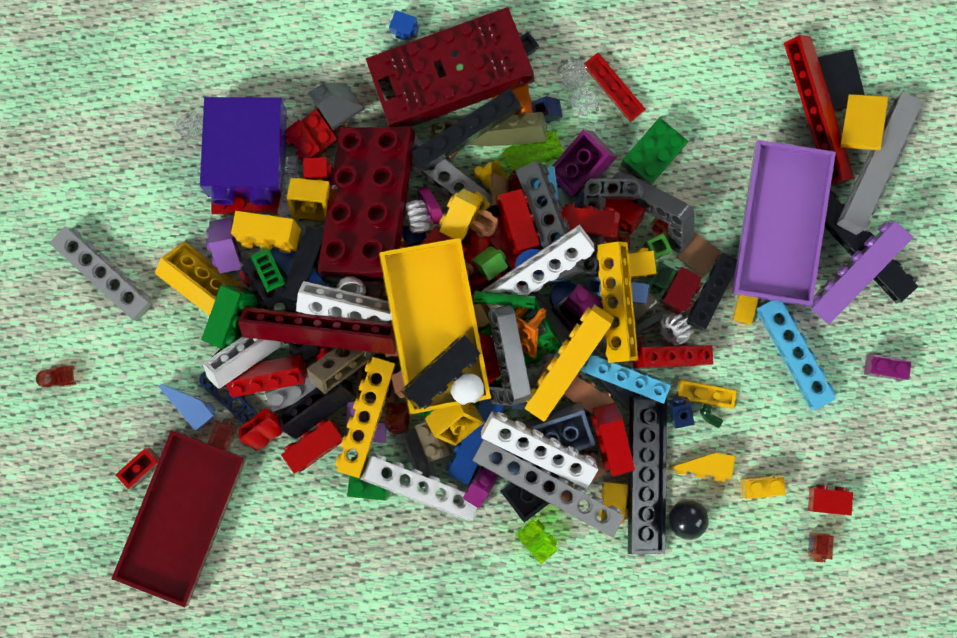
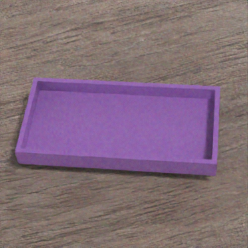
[732,140,836,307]

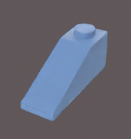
[158,384,217,431]

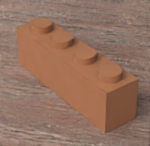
[536,358,614,416]

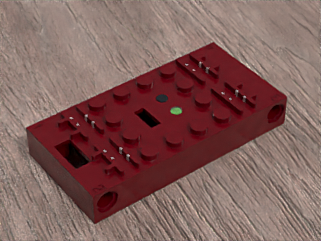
[365,7,535,127]

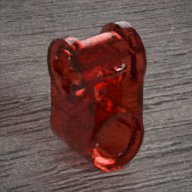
[36,365,77,388]

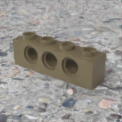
[307,348,380,394]

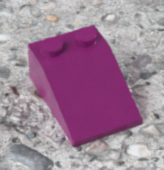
[552,129,617,198]

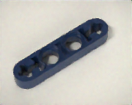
[199,372,258,424]

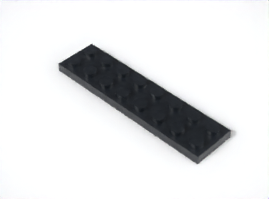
[628,396,667,555]

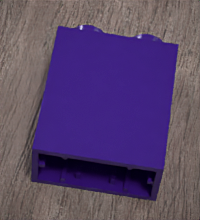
[200,97,287,205]

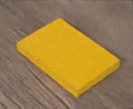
[841,94,888,150]

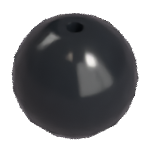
[669,499,709,540]

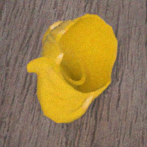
[474,160,508,194]

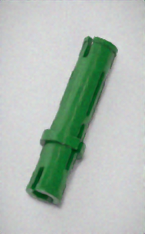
[474,290,535,309]

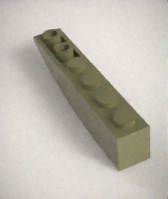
[430,112,547,146]

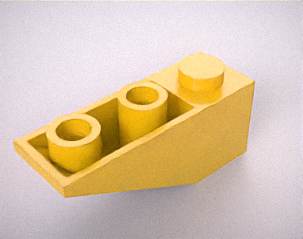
[671,453,735,482]

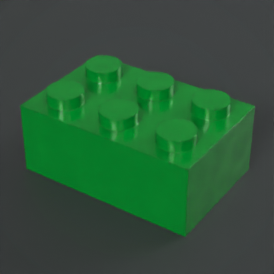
[620,117,689,185]
[201,285,259,349]

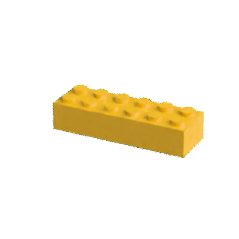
[525,304,614,421]

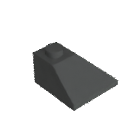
[308,83,364,130]

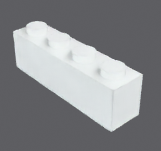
[203,337,282,389]

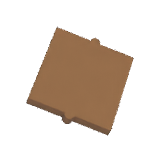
[490,174,511,207]
[677,232,722,277]

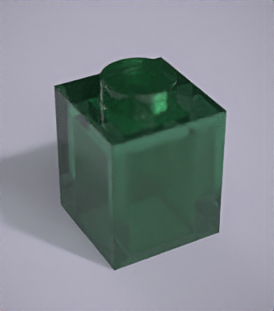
[648,262,677,294]

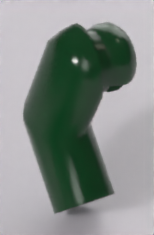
[700,404,723,428]

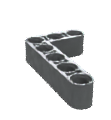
[610,171,694,253]
[582,179,644,276]
[487,305,531,406]

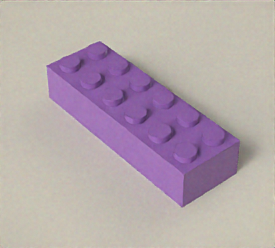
[809,220,913,325]

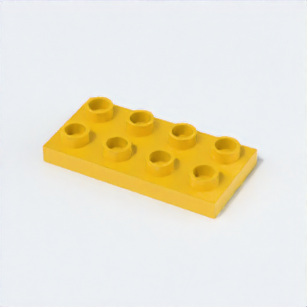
[379,238,491,414]

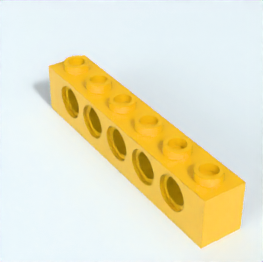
[597,242,638,363]
[335,357,396,478]

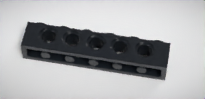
[241,255,320,361]

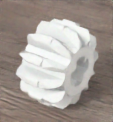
[405,200,430,233]
[658,313,692,346]

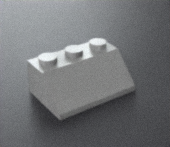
[265,356,317,413]

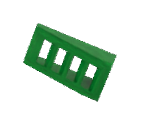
[251,248,285,292]

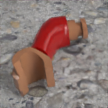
[464,210,498,278]

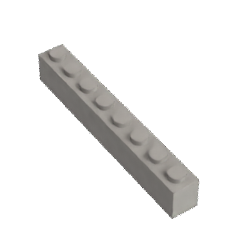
[836,91,923,235]

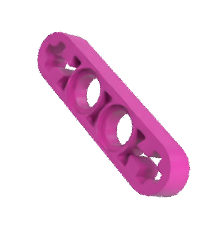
[417,186,442,225]

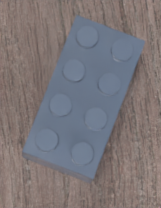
[508,402,595,465]

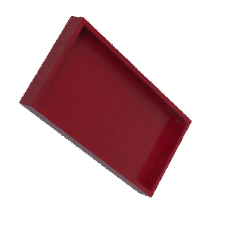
[318,126,416,277]
[111,430,247,608]

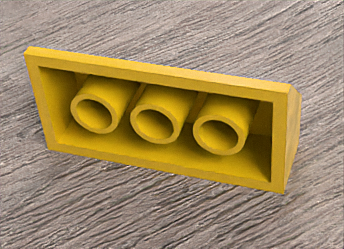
[155,241,243,316]

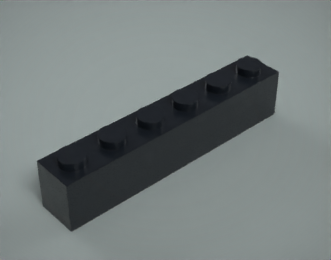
[412,88,523,171]

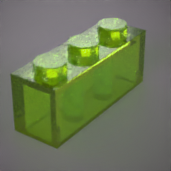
[502,130,564,174]

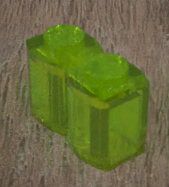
[515,518,559,565]

